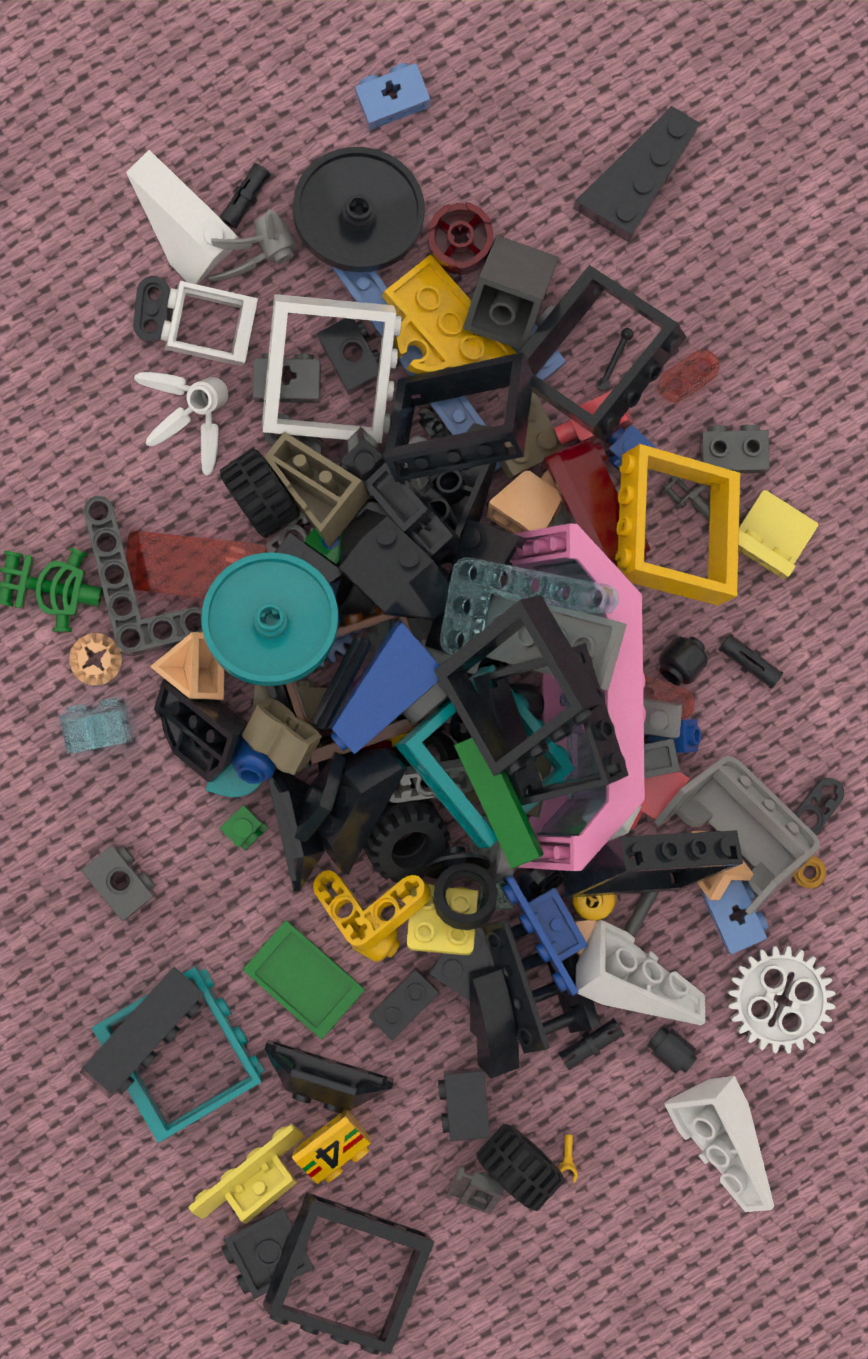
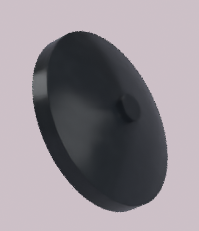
[293,147,425,273]

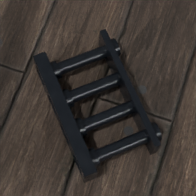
[482,919,601,1054]

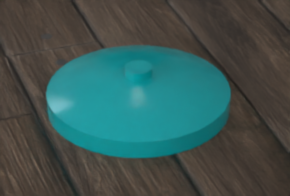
[201,552,339,686]

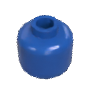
[232,737,276,784]

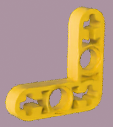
[313,870,431,951]

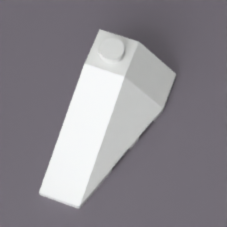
[126,150,238,285]
[664,1076,774,1212]

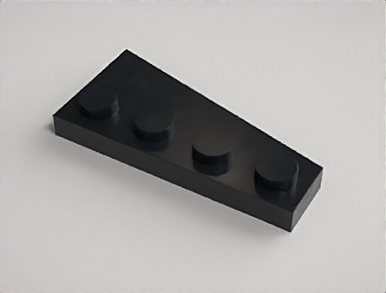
[425,519,527,656]

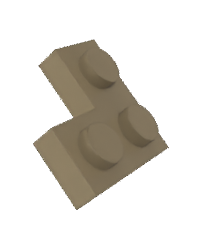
[499,393,565,479]

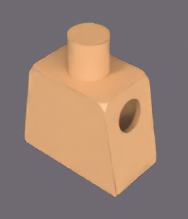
[487,469,563,534]

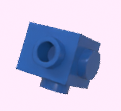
[607,424,655,471]

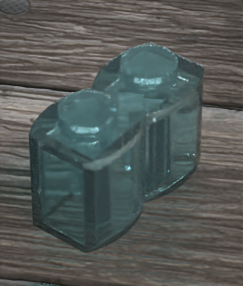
[60,697,134,754]

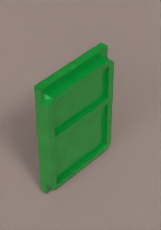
[243,920,365,1040]

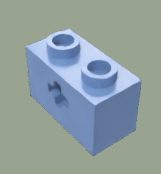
[355,63,431,130]
[701,880,769,955]

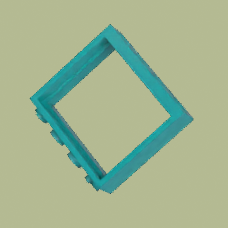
[395,665,575,848]
[91,965,265,1143]

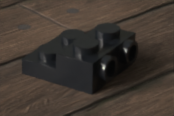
[221,1207,314,1299]

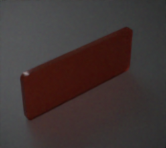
[123,531,267,598]

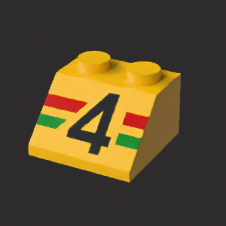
[292,1109,371,1184]

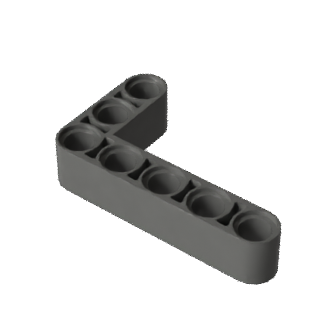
[84,496,203,656]

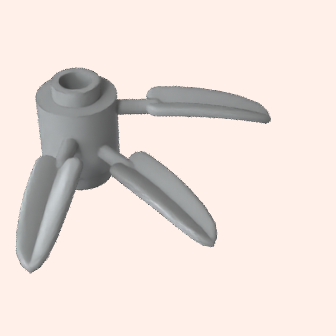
[206,209,297,281]

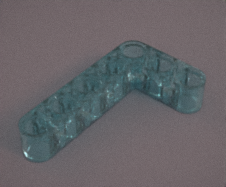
[440,557,618,655]

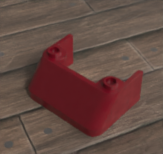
[540,439,650,585]

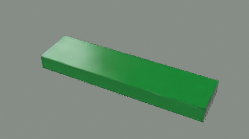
[454,737,544,869]

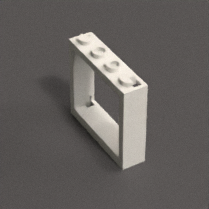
[262,294,401,443]

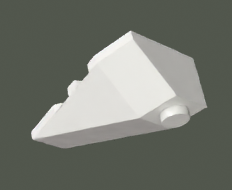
[576,920,705,1025]

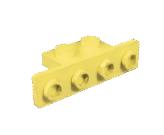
[188,1124,305,1224]

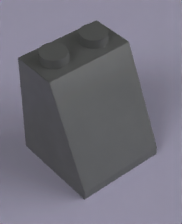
[463,235,559,350]

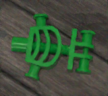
[0,547,103,632]

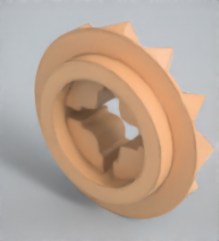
[69,633,122,686]

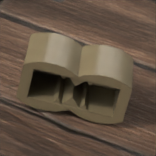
[242,697,321,775]

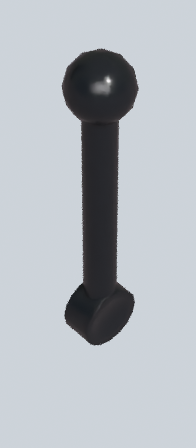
[596,328,634,391]

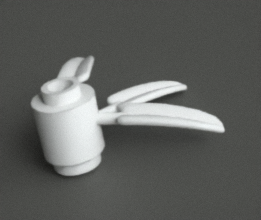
[134,372,228,476]

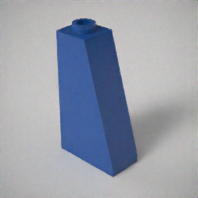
[330,619,440,754]

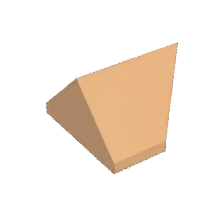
[150,632,224,700]

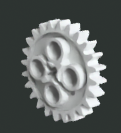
[727,945,836,1054]

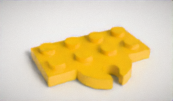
[381,254,517,374]

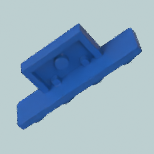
[502,875,588,996]

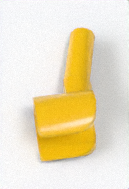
[558,1134,578,1183]

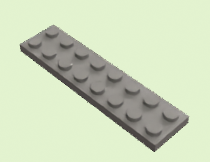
[389,576,627,691]

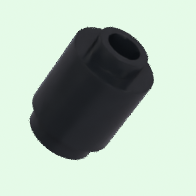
[647,1025,697,1074]

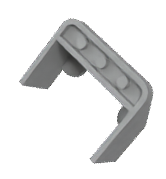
[654,756,820,916]

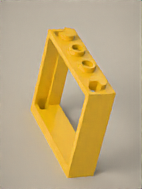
[615,444,740,606]

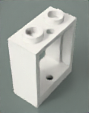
[161,281,258,366]

